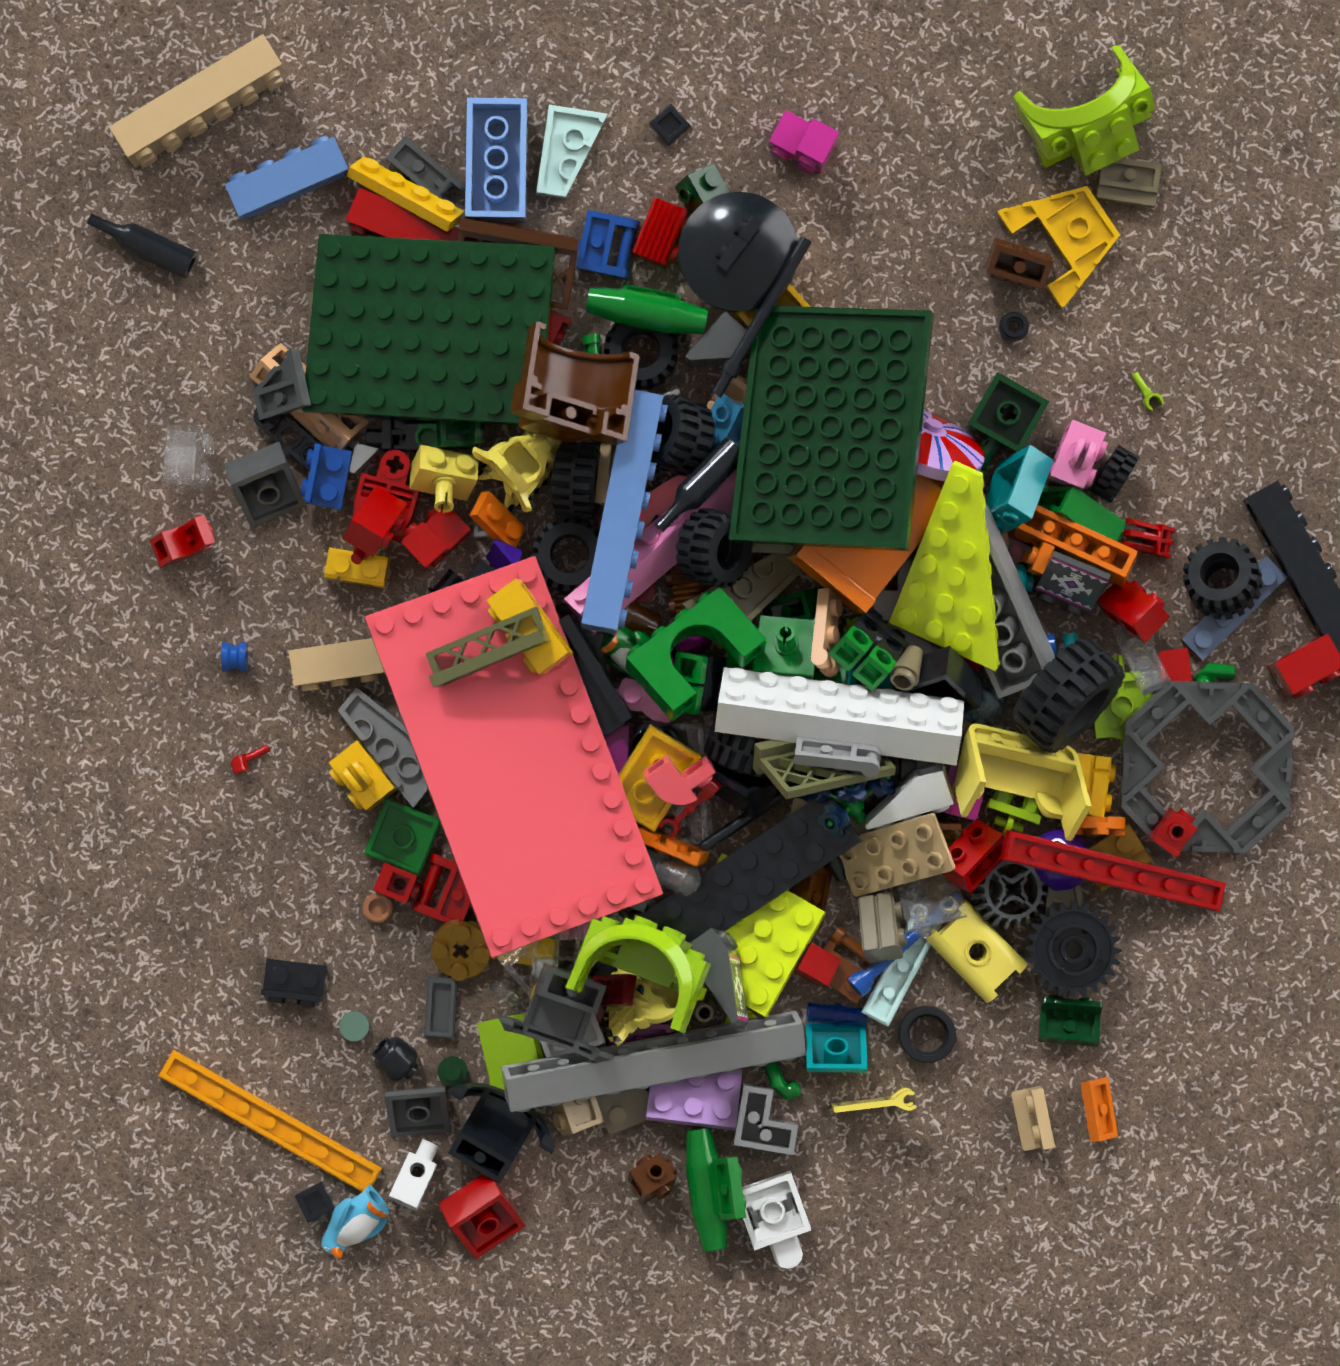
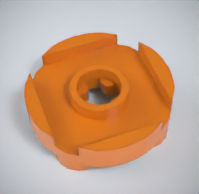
[1075,816,1126,836]

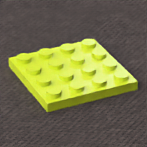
[715,853,826,1017]

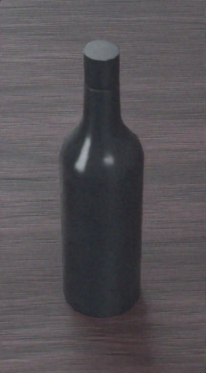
[87,213,197,279]
[655,438,739,532]

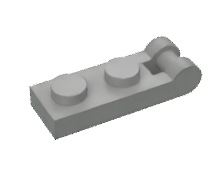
[794,737,881,778]

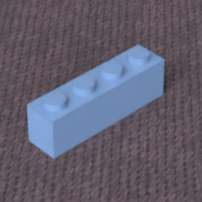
[225,136,349,221]

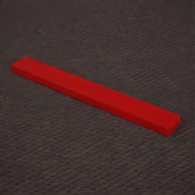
[1000,830,1226,912]

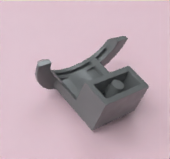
[499,963,614,1062]

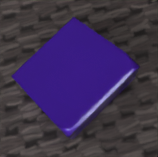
[486,539,523,569]

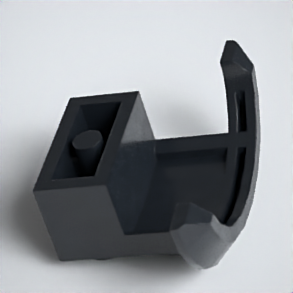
[447,1083,555,1184]

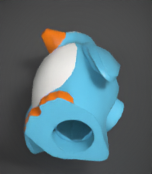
[321,1185,390,1259]

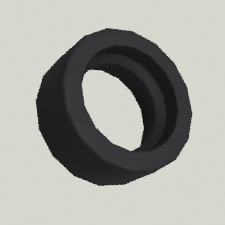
[898,1006,956,1063]

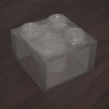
[163,424,215,492]

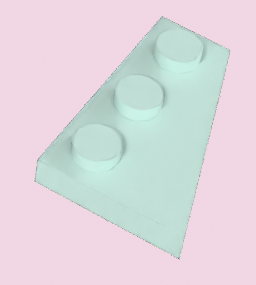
[536,105,608,199]

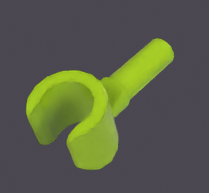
[1132,372,1163,411]

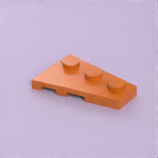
[637,823,711,867]

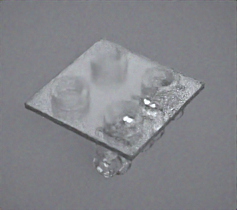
[897,874,967,938]

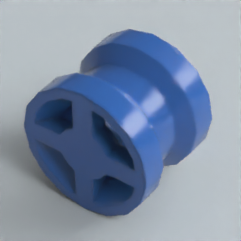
[221,642,248,672]

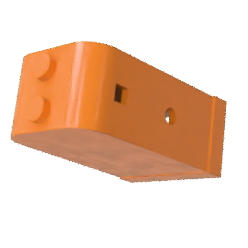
[787,474,942,614]

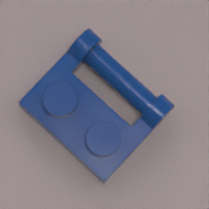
[576,210,640,280]

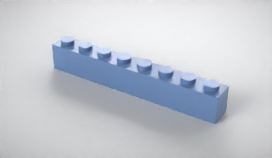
[581,390,668,635]

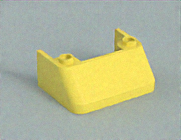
[954,724,1092,841]

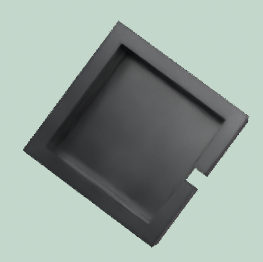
[896,646,983,713]

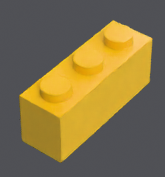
[486,579,573,674]

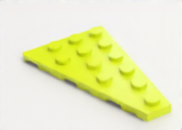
[889,461,1001,671]

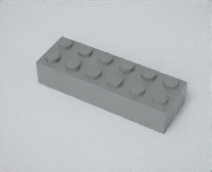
[984,505,1055,698]

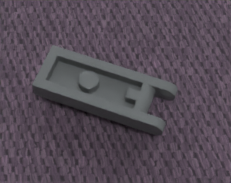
[386,136,466,200]

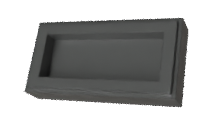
[424,977,458,1039]

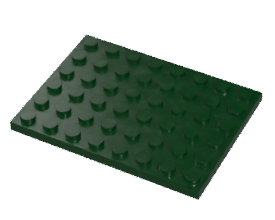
[302,234,556,425]
[729,306,934,551]

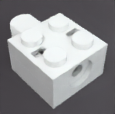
[742,1170,811,1269]

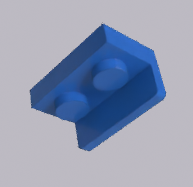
[300,443,353,511]

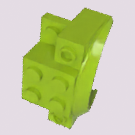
[1013,45,1156,176]
[565,915,711,1034]

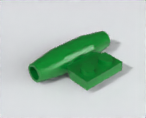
[586,284,708,334]
[685,1128,746,1251]

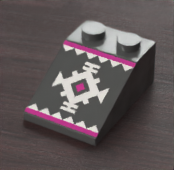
[1033,551,1111,616]
[690,928,749,1027]

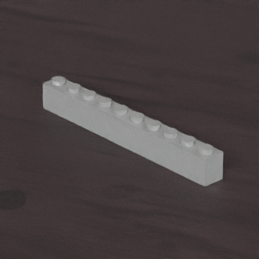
[501,1010,806,1112]

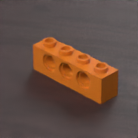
[1014,505,1138,587]

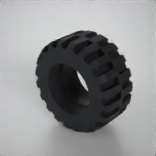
[1013,638,1125,753]

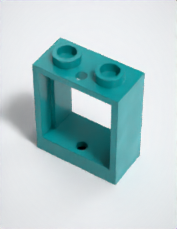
[985,445,1054,535]

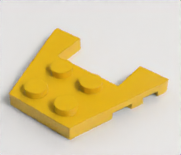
[996,186,1120,309]

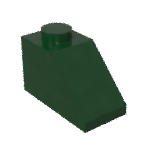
[763,586,823,620]

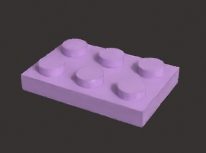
[646,1069,743,1131]

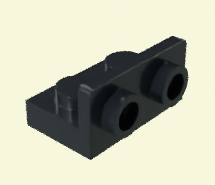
[261,958,327,1007]

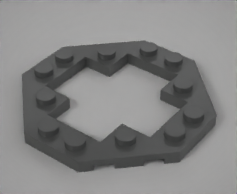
[1120,681,1294,853]

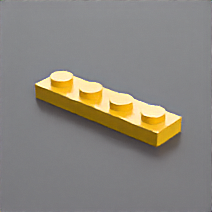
[347,156,464,232]

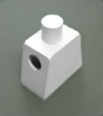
[389,1139,439,1212]

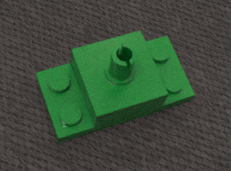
[726,615,847,684]

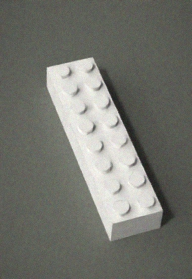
[714,667,964,766]

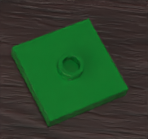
[363,798,441,876]

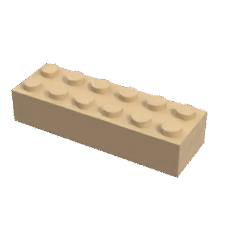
[109,34,287,168]

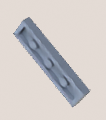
[1181,556,1288,661]

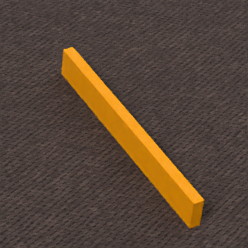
[159,1050,382,1192]

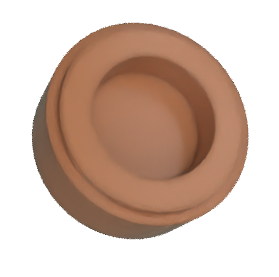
[363,893,393,923]

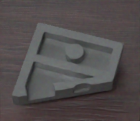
[253,349,311,420]

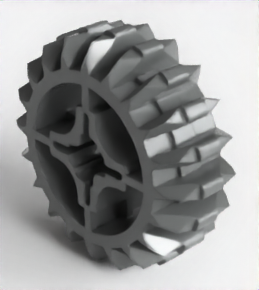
[969,860,1049,930]

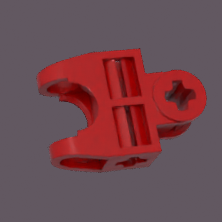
[353,450,421,543]

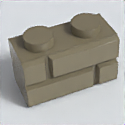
[858,892,908,964]

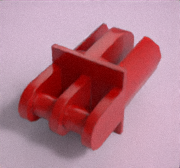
[1121,518,1176,558]

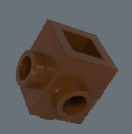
[627,1153,677,1204]

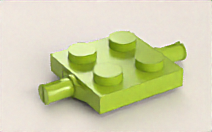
[1093,655,1152,757]

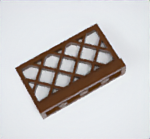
[458,217,581,310]

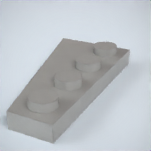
[338,687,428,809]

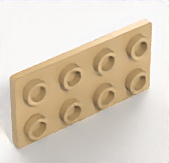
[840,813,955,897]

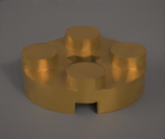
[430,919,490,981]

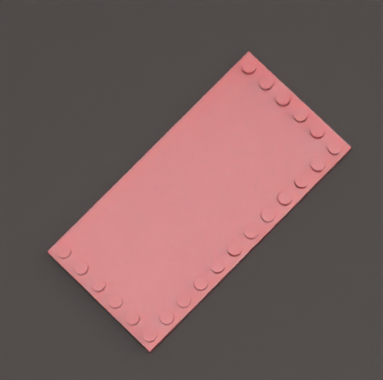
[365,556,663,959]

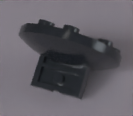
[678,192,798,313]

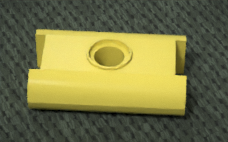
[925,899,1028,1003]

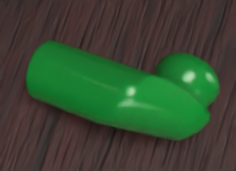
[1193,663,1235,682]
[764,1061,801,1101]

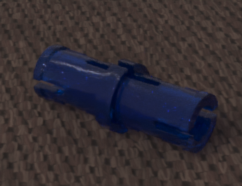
[806,1002,868,1027]

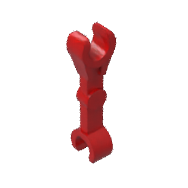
[659,778,721,838]

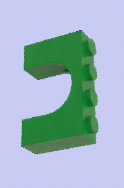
[625,587,767,721]

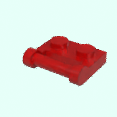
[411,853,471,923]

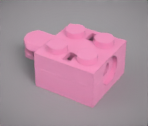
[1046,419,1108,491]

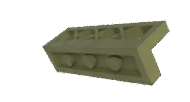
[426,607,551,688]

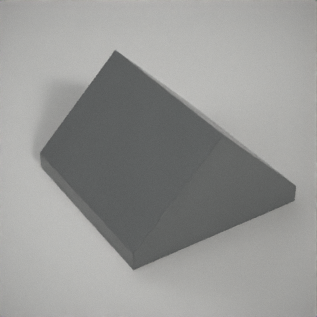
[385,1085,451,1137]

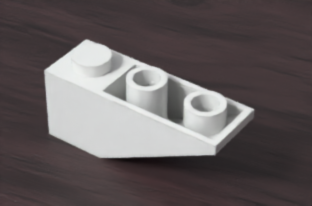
[865,763,954,830]

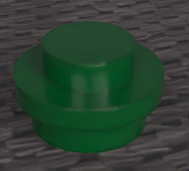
[438,1056,468,1087]

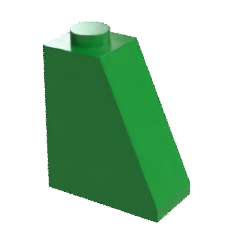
[1037,486,1126,542]

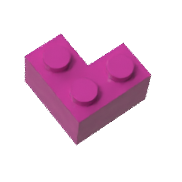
[768,110,839,174]

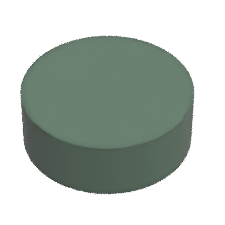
[339,1011,370,1041]

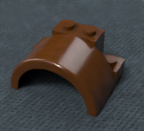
[510,322,639,446]

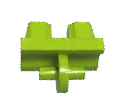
[986,790,1042,837]

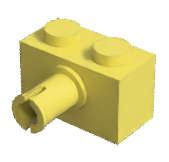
[410,445,478,513]

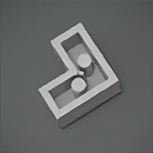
[733,1083,799,1155]

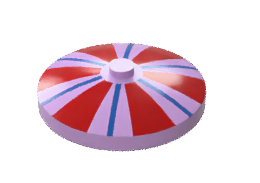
[917,410,985,481]

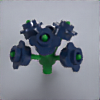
[805,770,895,838]

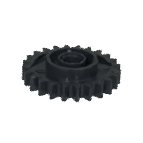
[1024,901,1122,998]

